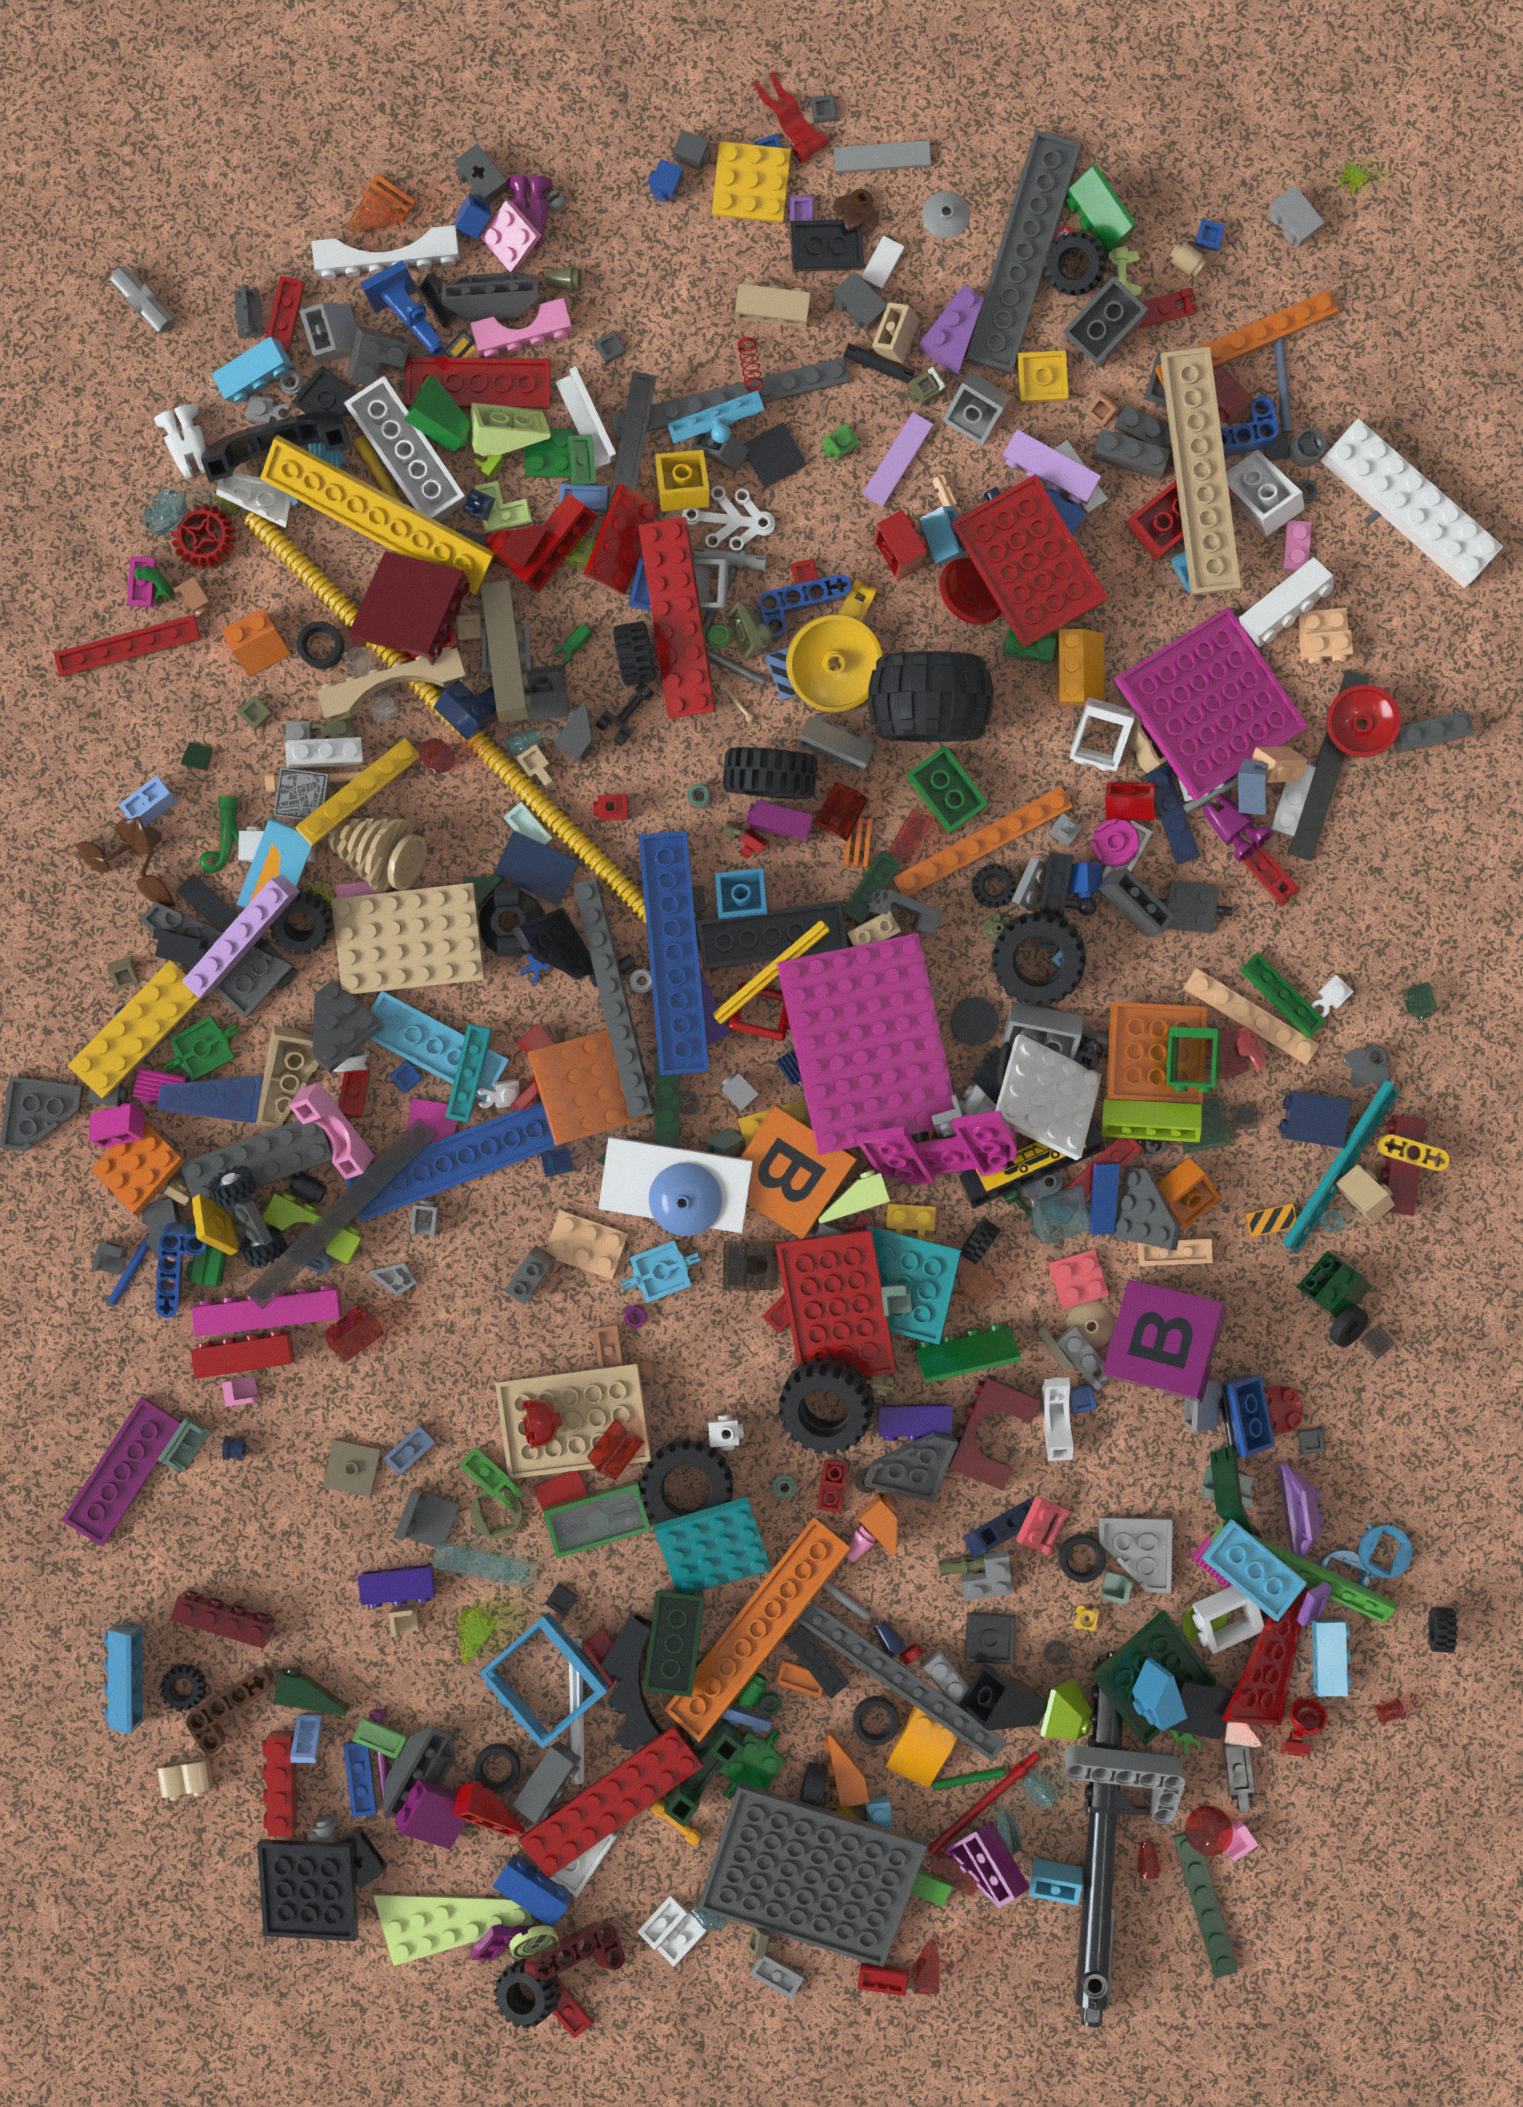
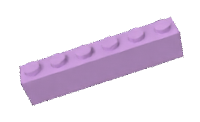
[182,875,300,998]

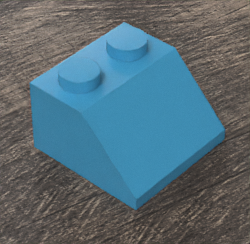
[715,868,768,919]
[1132,1657,1187,1731]

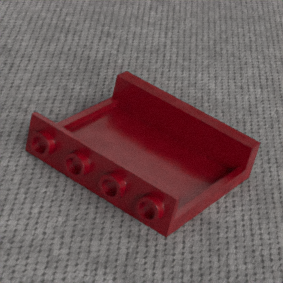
[348,551,470,665]

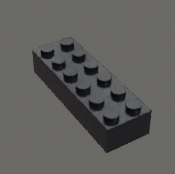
[697,901,848,970]

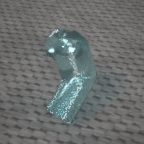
[690,1904,726,1931]

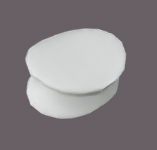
[334,1048,370,1072]

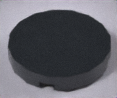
[950,998,999,1046]

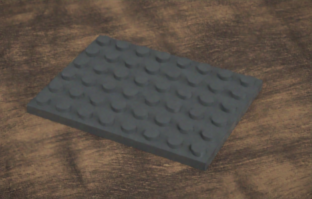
[697,1782,928,1967]

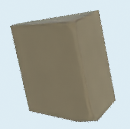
[107,956,140,990]

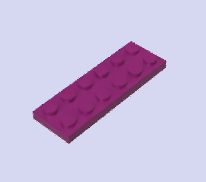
[61,1397,182,1547]

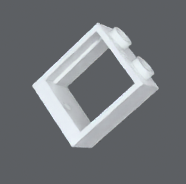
[1070,697,1134,771]
[1192,1586,1264,1654]

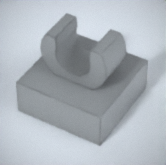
[1048,813,1082,847]

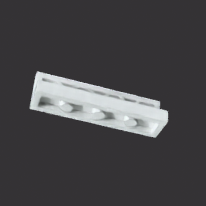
[555,366,617,470]

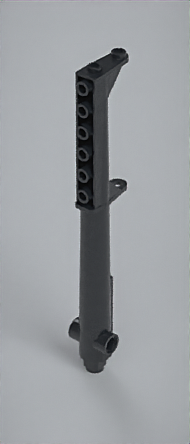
[1075,1651,1151,2027]

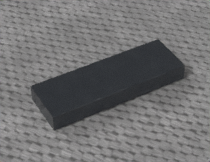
[785,1626,849,1699]

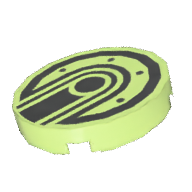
[509,1926,559,1958]

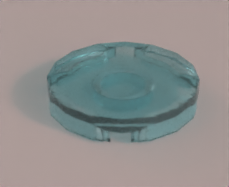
[143,489,187,535]

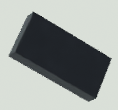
[419,272,458,328]

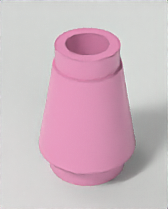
[846,1525,876,1562]

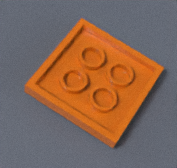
[91,1119,186,1216]

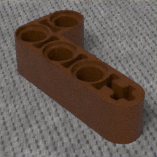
[186,1667,274,1754]

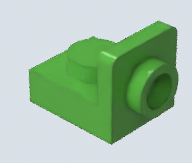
[822,424,860,461]

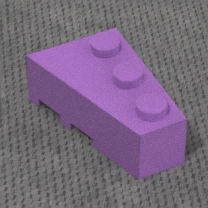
[919,284,984,378]

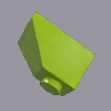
[1040,1678,1092,1740]

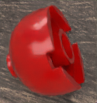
[522,1399,562,1449]

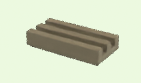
[1035,1325,1073,1371]

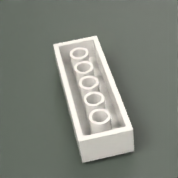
[344,376,467,522]

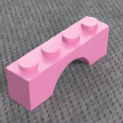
[470,298,572,358]
[289,1082,375,1180]

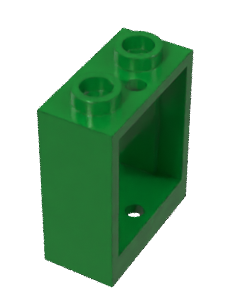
[1166,1027,1222,1093]

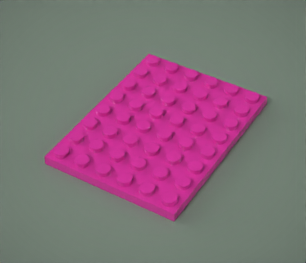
[776,933,955,1155]

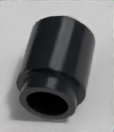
[289,1172,327,1204]

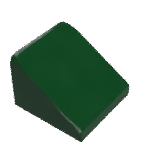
[181,743,213,772]

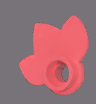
[1234,1026,1266,1071]

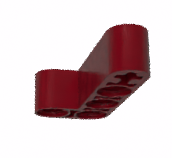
[524,1921,625,1980]

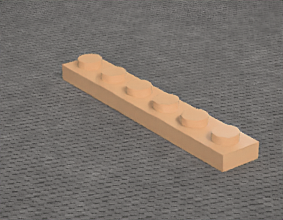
[1183,968,1319,1065]

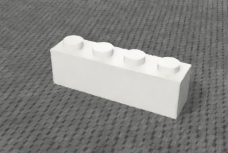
[1239,557,1334,648]

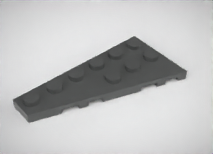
[140,902,294,1018]

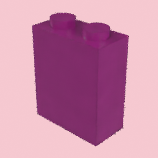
[747,800,813,843]
[395,1779,466,1850]

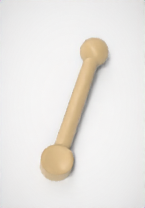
[720,682,755,722]

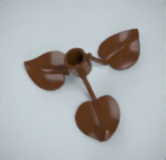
[75,816,177,907]

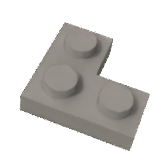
[961,1550,1012,1601]

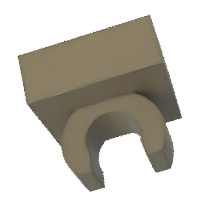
[746,1927,777,1959]

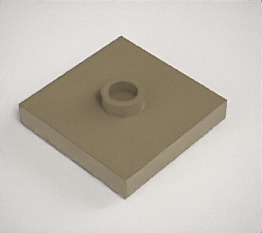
[323,1439,381,1497]

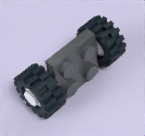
[208,1165,288,1268]

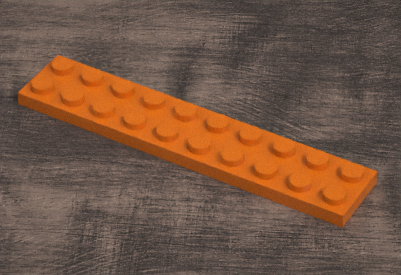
[664,1517,853,1742]

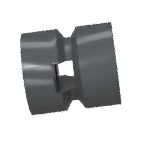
[1289,428,1327,468]

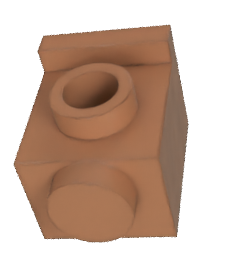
[173,577,213,618]

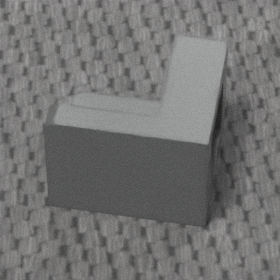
[91,1241,128,1275]

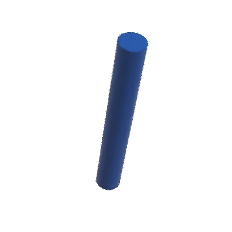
[107,1238,149,1305]

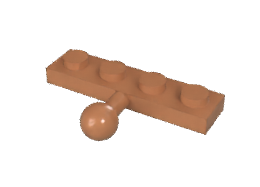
[593,1324,655,1379]

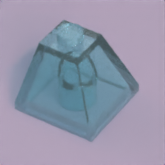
[1030,1185,1090,1245]

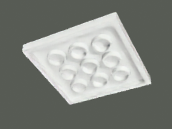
[995,1034,1102,1160]

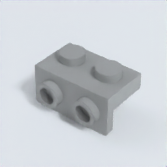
[931,1095,967,1139]

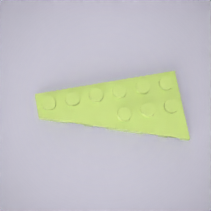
[373,1893,534,1966]

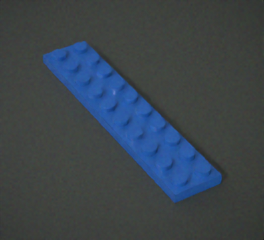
[638,831,709,1076]
[344,1101,571,1222]

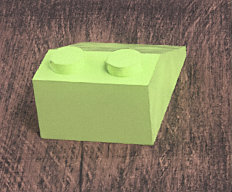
[468,403,551,456]
[817,1169,890,1224]

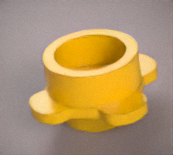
[1074,1605,1100,1632]

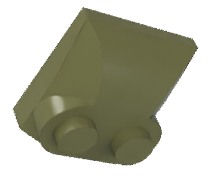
[727,601,772,661]

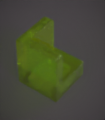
[566,539,594,568]

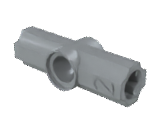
[110,266,175,334]

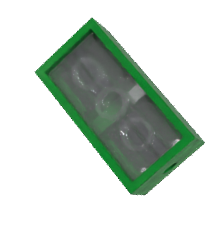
[543,1480,651,1559]

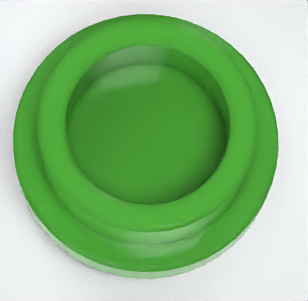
[707,624,731,649]

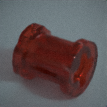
[1374,1698,1406,1726]

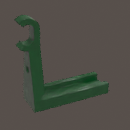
[1210,1446,1262,1539]

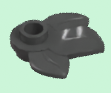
[1342,1045,1389,1088]
[1015,1172,1063,1211]

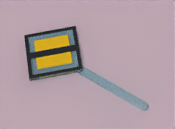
[407,330,477,358]

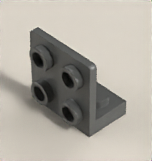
[394,1487,459,1550]

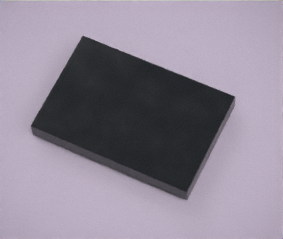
[789,220,864,272]

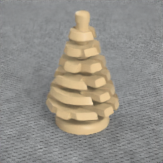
[321,818,427,892]

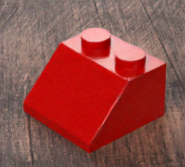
[484,525,548,568]

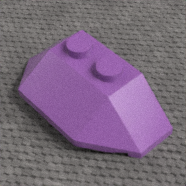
[1278,1461,1324,1558]

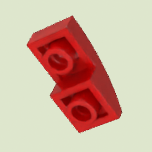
[816,1460,848,1514]

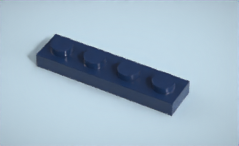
[1145,766,1201,865]

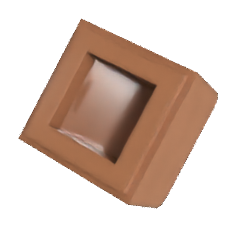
[1085,391,1121,427]

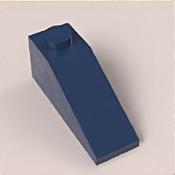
[962,1498,1032,1558]

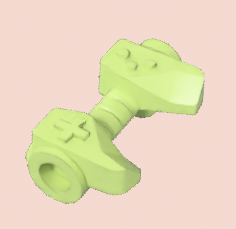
[1109,247,1142,297]

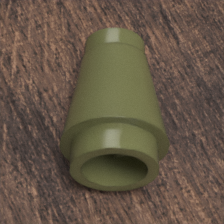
[545,266,582,291]

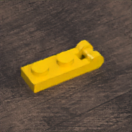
[839,579,878,622]

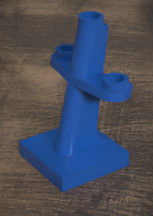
[360,260,445,356]

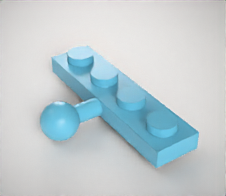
[668,390,764,443]

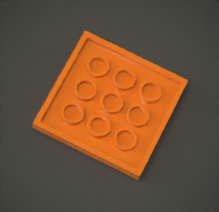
[1106,1002,1207,1104]
[528,1029,647,1146]

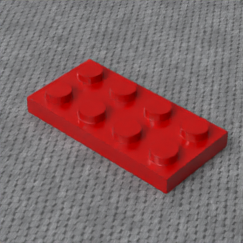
[583,484,660,594]

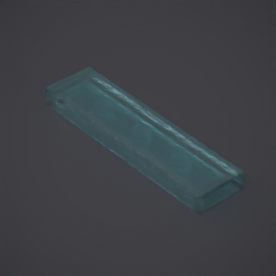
[432,1542,533,1588]

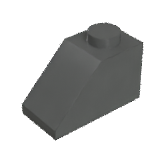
[691,431,749,471]

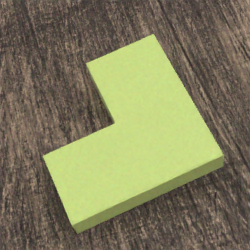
[475,481,532,534]

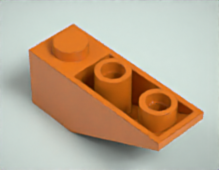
[823,1730,870,1808]

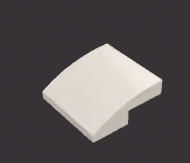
[638,1895,709,1967]

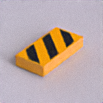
[1245,1203,1297,1237]

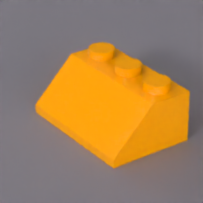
[1056,629,1105,706]

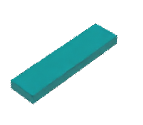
[445,1023,493,1123]

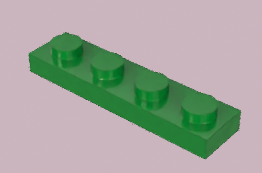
[1240,952,1326,1039]

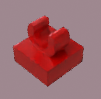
[740,828,769,858]
[1280,1730,1310,1757]

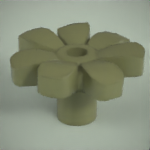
[982,914,1011,944]

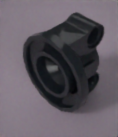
[479,885,544,957]

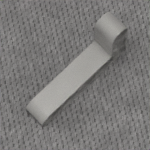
[1064,1745,1185,1824]

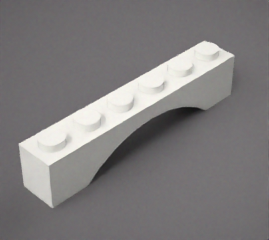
[311,225,461,280]

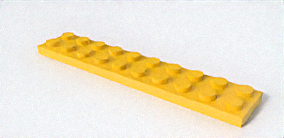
[260,435,495,595]

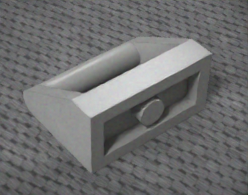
[693,559,729,612]

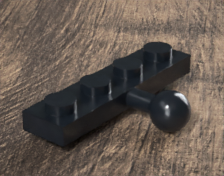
[1033,851,1097,951]

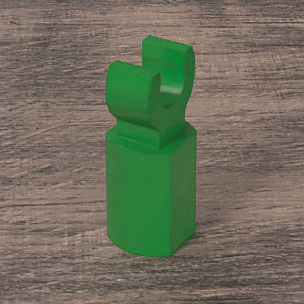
[553,623,593,664]

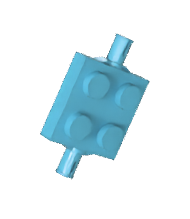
[620,1240,701,1303]

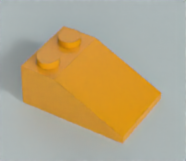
[885,1706,957,1788]

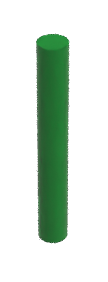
[932,1767,1005,1791]

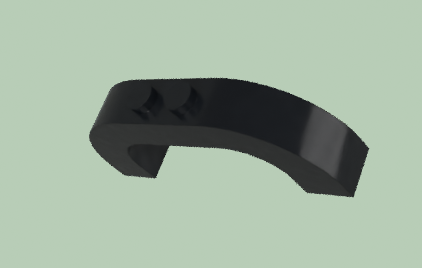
[201,411,350,482]

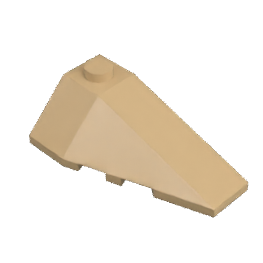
[256,1025,319,1128]

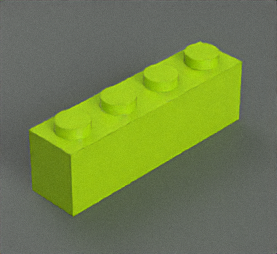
[1102,1099,1202,1142]

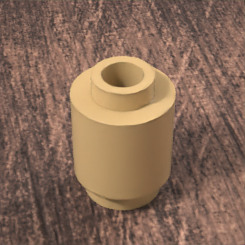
[1169,242,1207,277]

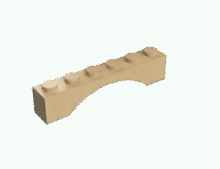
[317,647,468,723]

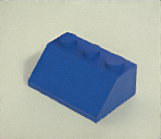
[1224,1374,1275,1458]

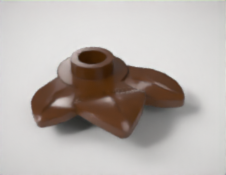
[832,189,879,231]

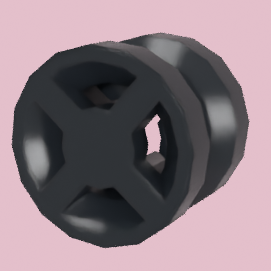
[1075,1039,1103,1070]

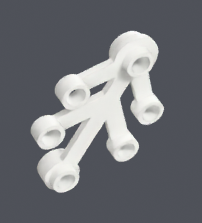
[682,486,775,552]

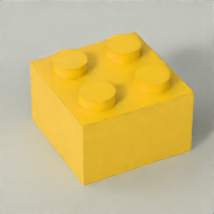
[655,450,709,512]

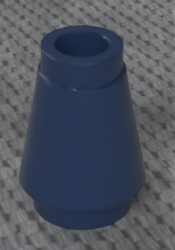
[873,1620,906,1657]

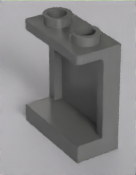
[868,889,943,935]

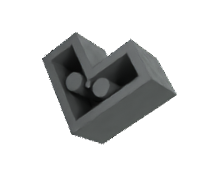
[346,326,410,385]

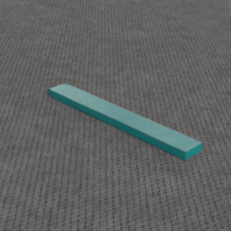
[1282,1080,1400,1254]

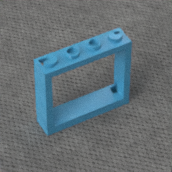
[479,1612,612,1749]

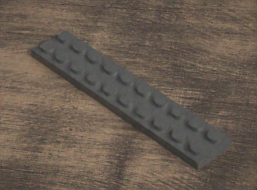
[965,130,1081,374]

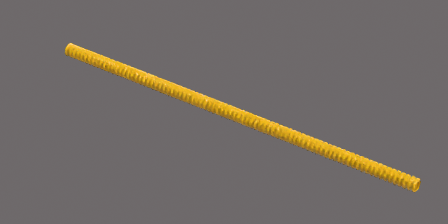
[244,512,698,946]

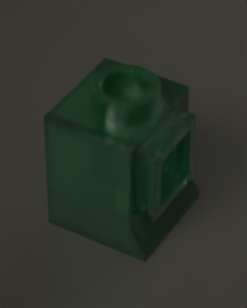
[1400,982,1438,1020]

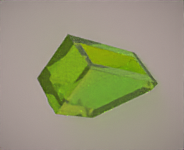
[457,1604,497,1665]

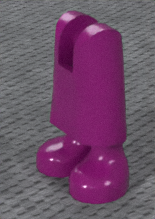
[507,175,552,247]
[1202,793,1273,862]

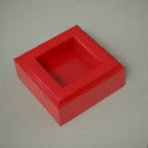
[790,558,819,585]

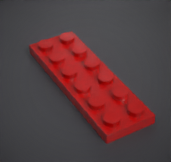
[405,357,551,409]

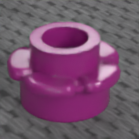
[624,1304,647,1328]

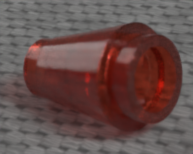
[1137,1841,1161,1879]

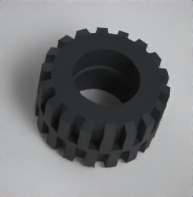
[1044,232,1107,296]
[613,621,656,686]
[269,888,333,955]
[494,1958,561,2029]

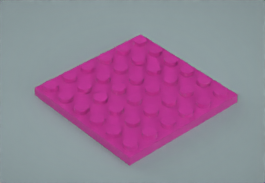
[1114,606,1308,801]

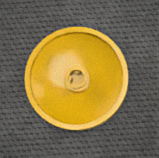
[786,614,882,712]

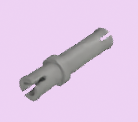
[693,546,767,571]

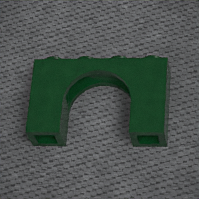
[664,1718,744,1827]

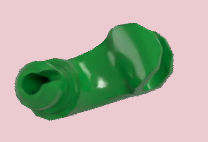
[134,565,173,600]

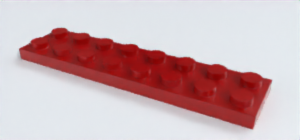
[638,517,716,719]
[518,1725,704,1879]

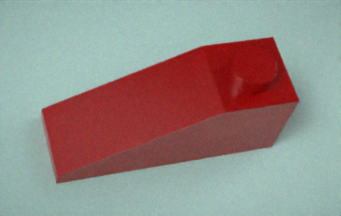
[453,1781,525,1837]

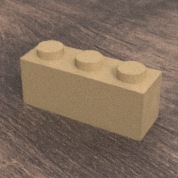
[735,282,811,328]

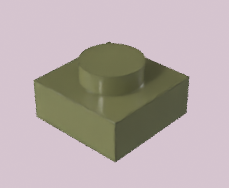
[237,695,273,730]

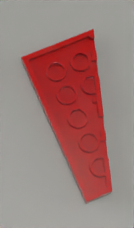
[1222,1587,1309,1725]

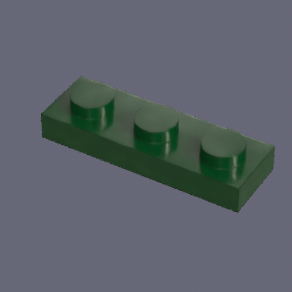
[843,851,901,925]

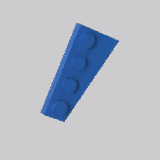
[157,1075,262,1123]

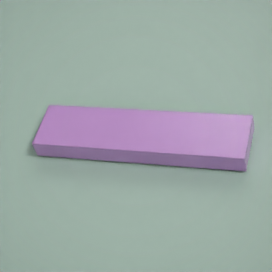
[862,412,933,507]

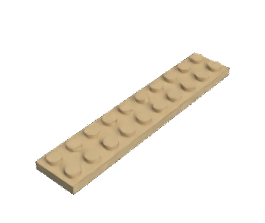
[1160,347,1241,595]

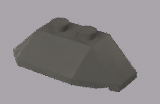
[442,272,539,322]
[382,1726,456,1818]

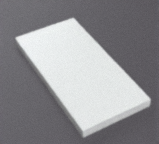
[598,1136,754,1233]

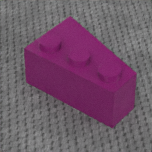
[943,1821,1030,1908]

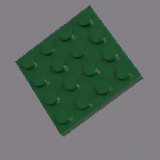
[1090,1610,1217,1746]

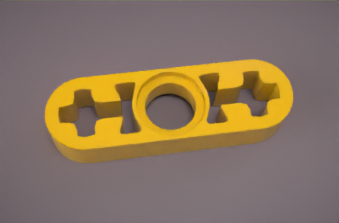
[1378,1135,1449,1171]

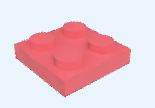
[1048,1249,1109,1310]

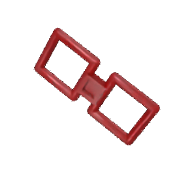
[729,982,791,1041]

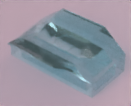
[994,1805,1022,1857]

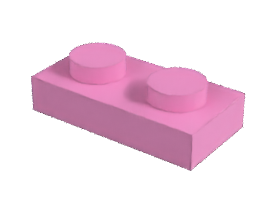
[1282,520,1312,571]

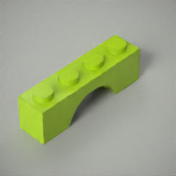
[262,1191,364,1264]

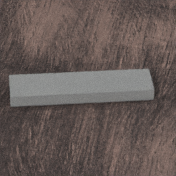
[833,140,931,174]

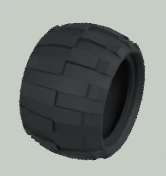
[868,651,993,742]

